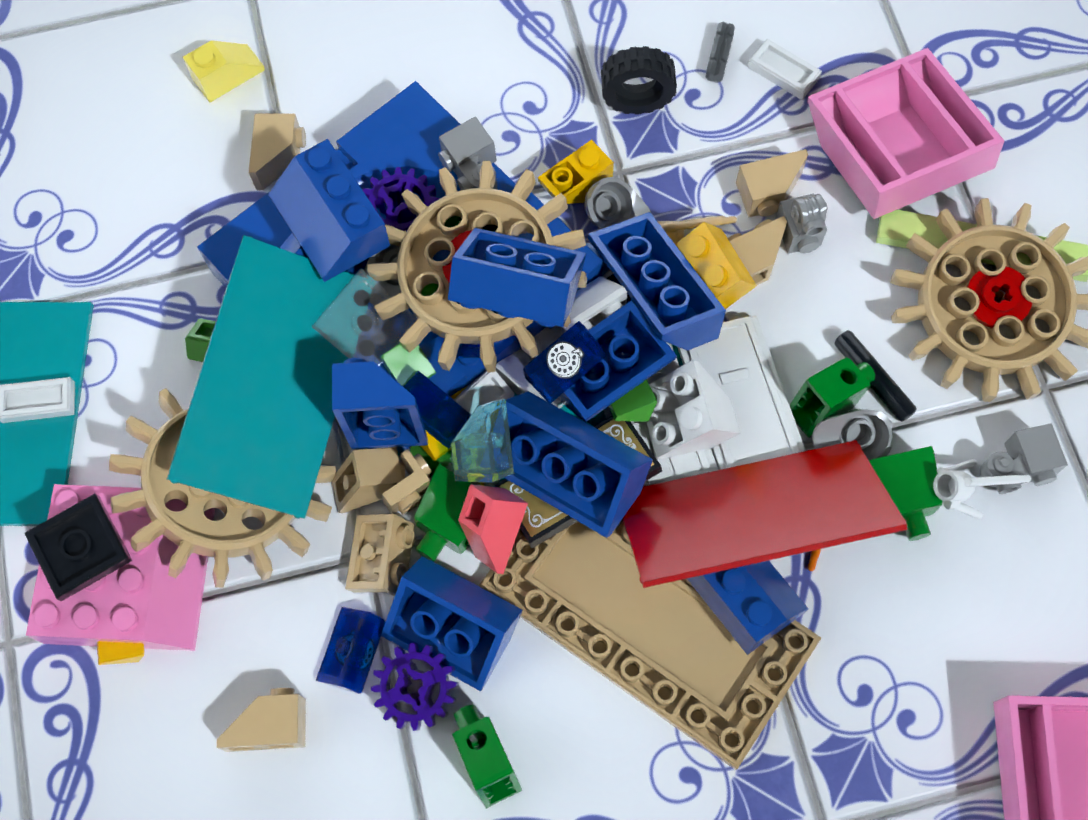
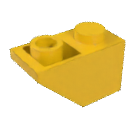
[538,139,614,204]

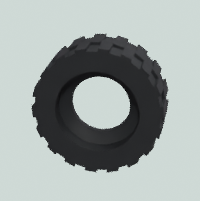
[601,46,677,115]

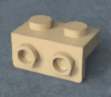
[382,449,431,515]

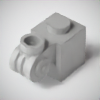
[438,116,498,190]
[775,193,828,254]
[980,423,1068,494]

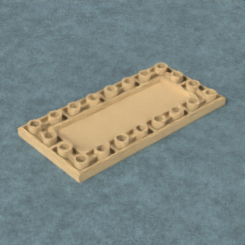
[479,520,821,770]

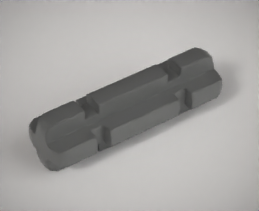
[705,21,735,83]

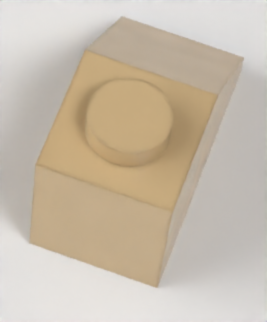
[248,113,306,190]
[736,149,808,218]
[332,447,405,513]
[216,688,306,752]

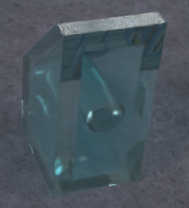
[451,399,514,483]

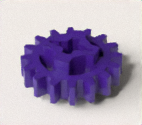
[363,167,439,232]
[371,643,459,731]

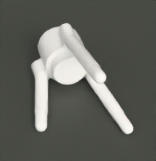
[933,459,1031,519]

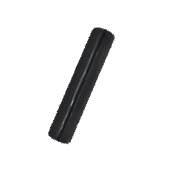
[834,330,917,422]

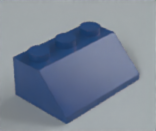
[269,139,390,282]
[448,228,586,327]
[541,300,677,422]
[332,358,428,450]
[381,556,523,692]
[687,560,809,655]

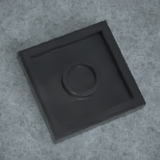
[24,493,133,601]

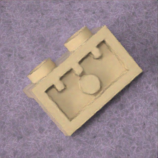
[345,514,415,596]

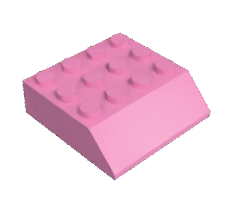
[808,48,1004,219]
[26,484,215,651]
[993,695,1088,820]

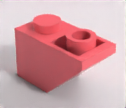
[458,484,528,574]

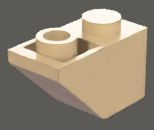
[728,216,787,285]

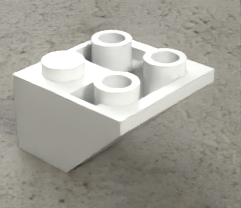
[562,276,627,343]
[647,360,741,459]

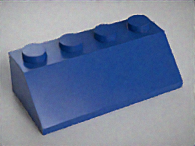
[588,212,726,351]
[484,391,653,538]

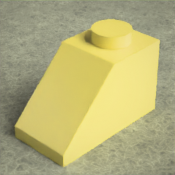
[183,40,265,103]

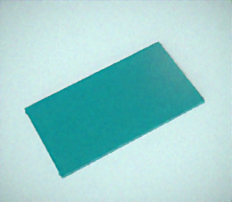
[166,235,374,519]
[0,302,94,526]

